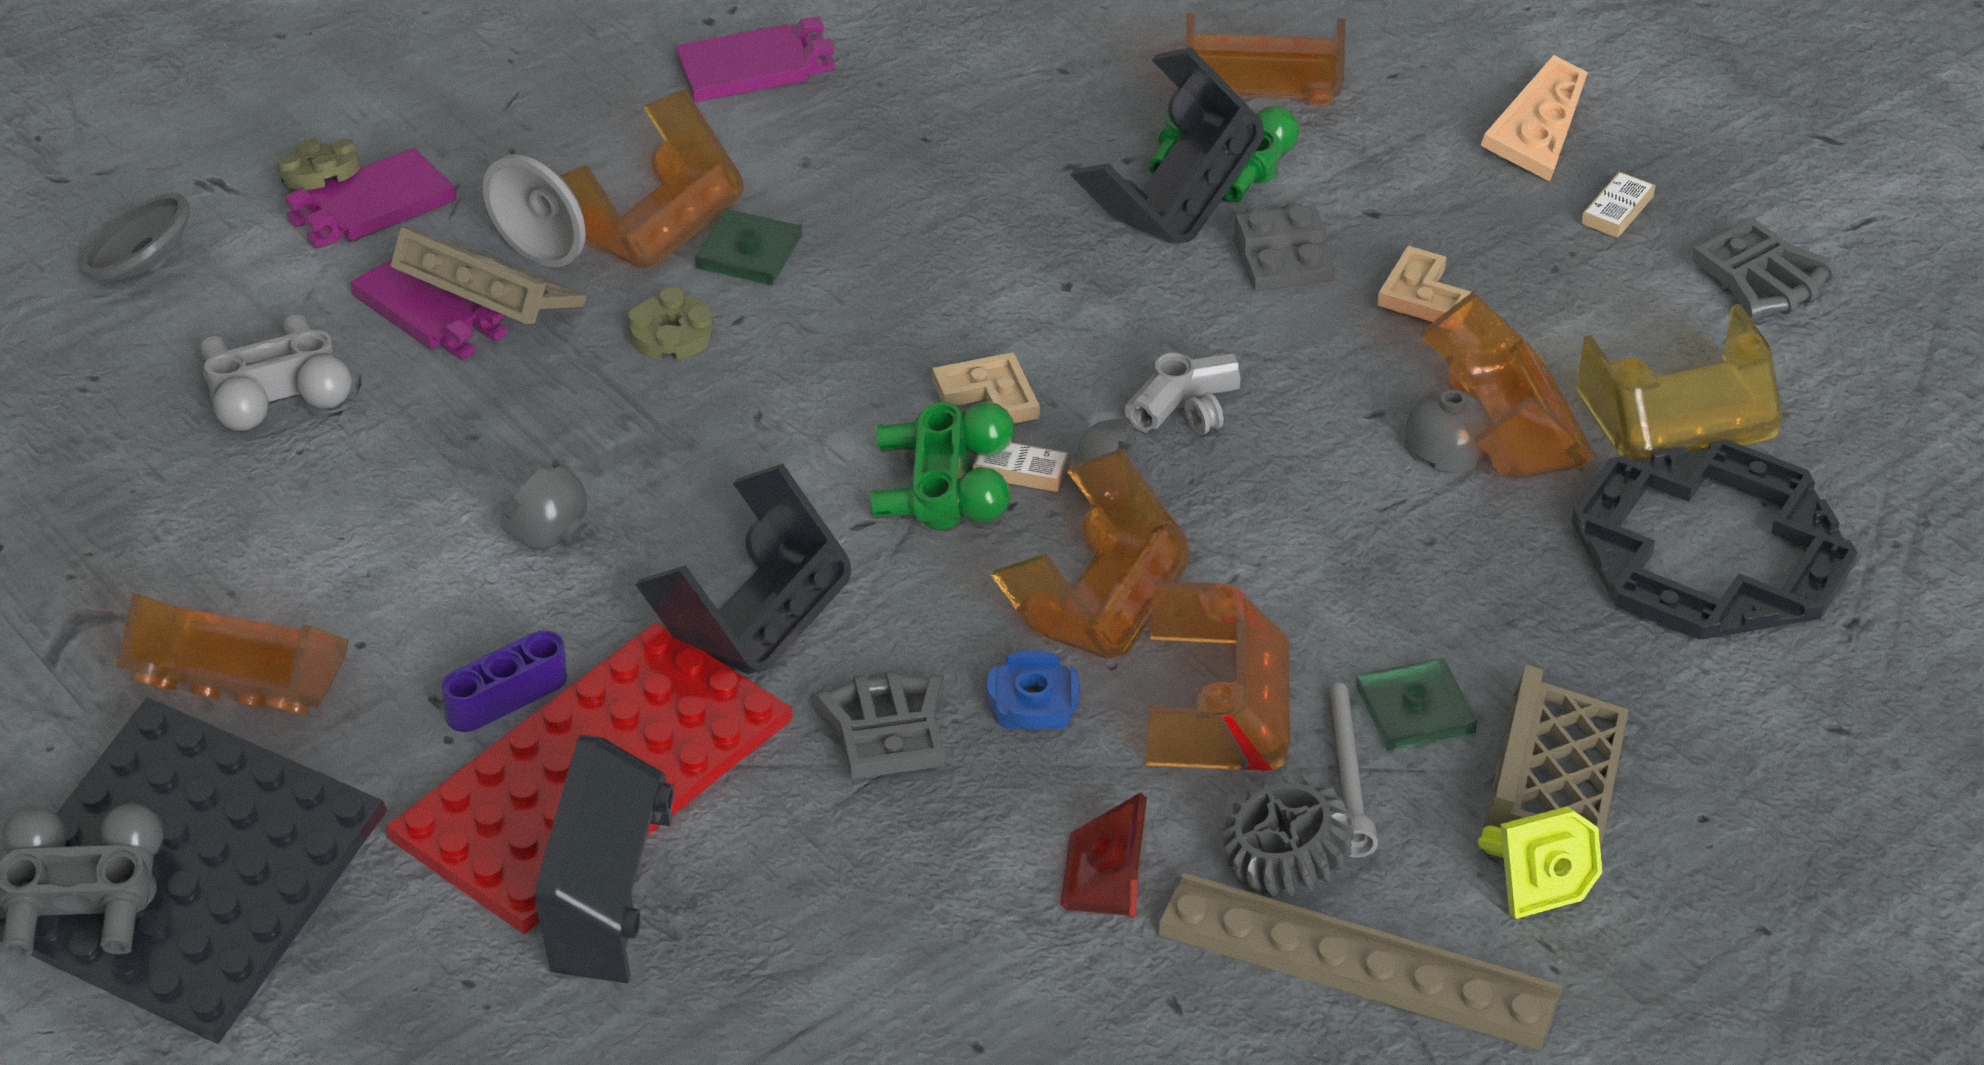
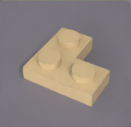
[1377,246,1472,329]
[932,352,1040,424]

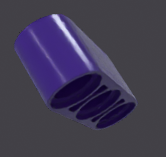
[441,631,567,732]

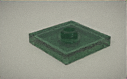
[695,208,802,285]
[1356,658,1478,751]

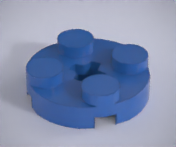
[987,650,1080,729]

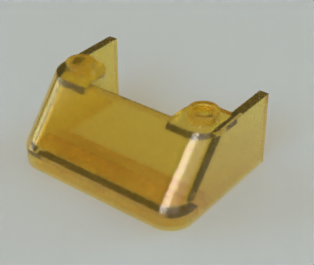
[1576,304,1783,460]

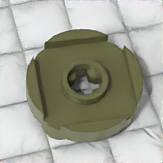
[277,138,360,190]
[628,287,713,360]

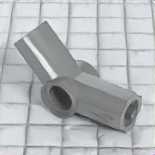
[1125,352,1241,433]

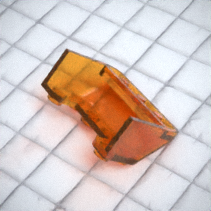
[116,593,349,716]

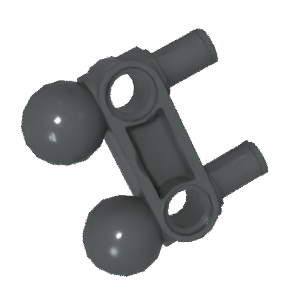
[0,802,164,957]

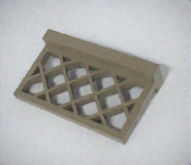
[390,227,587,324]
[1483,664,1629,848]

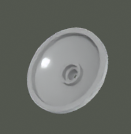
[483,154,585,268]

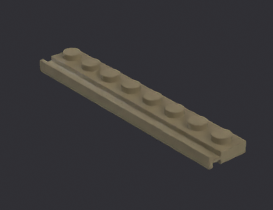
[1159,872,1563,1050]

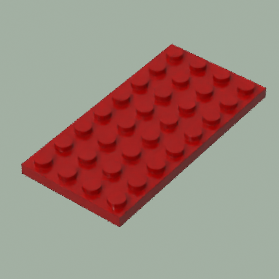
[386,621,792,935]

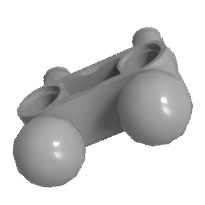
[200,314,352,431]

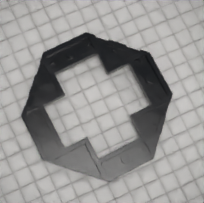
[1571,439,1858,640]

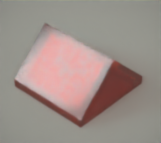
[1060,792,1147,917]

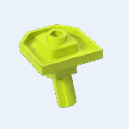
[1478,806,1602,919]

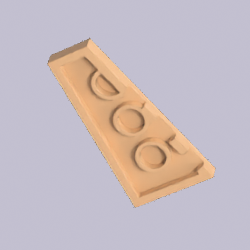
[1481,55,1588,182]

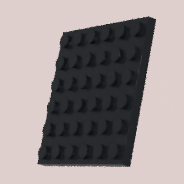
[0,697,387,1044]

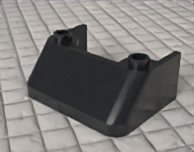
[1070,47,1264,244]
[635,463,851,674]
[536,734,674,983]

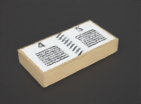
[1582,172,1655,238]
[973,442,1069,492]

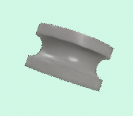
[1185,392,1224,436]

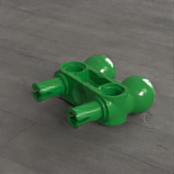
[1148,106,1300,203]
[871,401,1014,530]

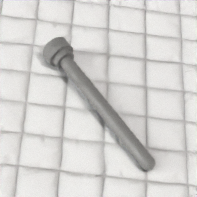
[1330,683,1378,857]

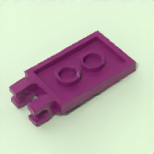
[675,17,835,102]
[285,147,457,248]
[350,259,508,360]

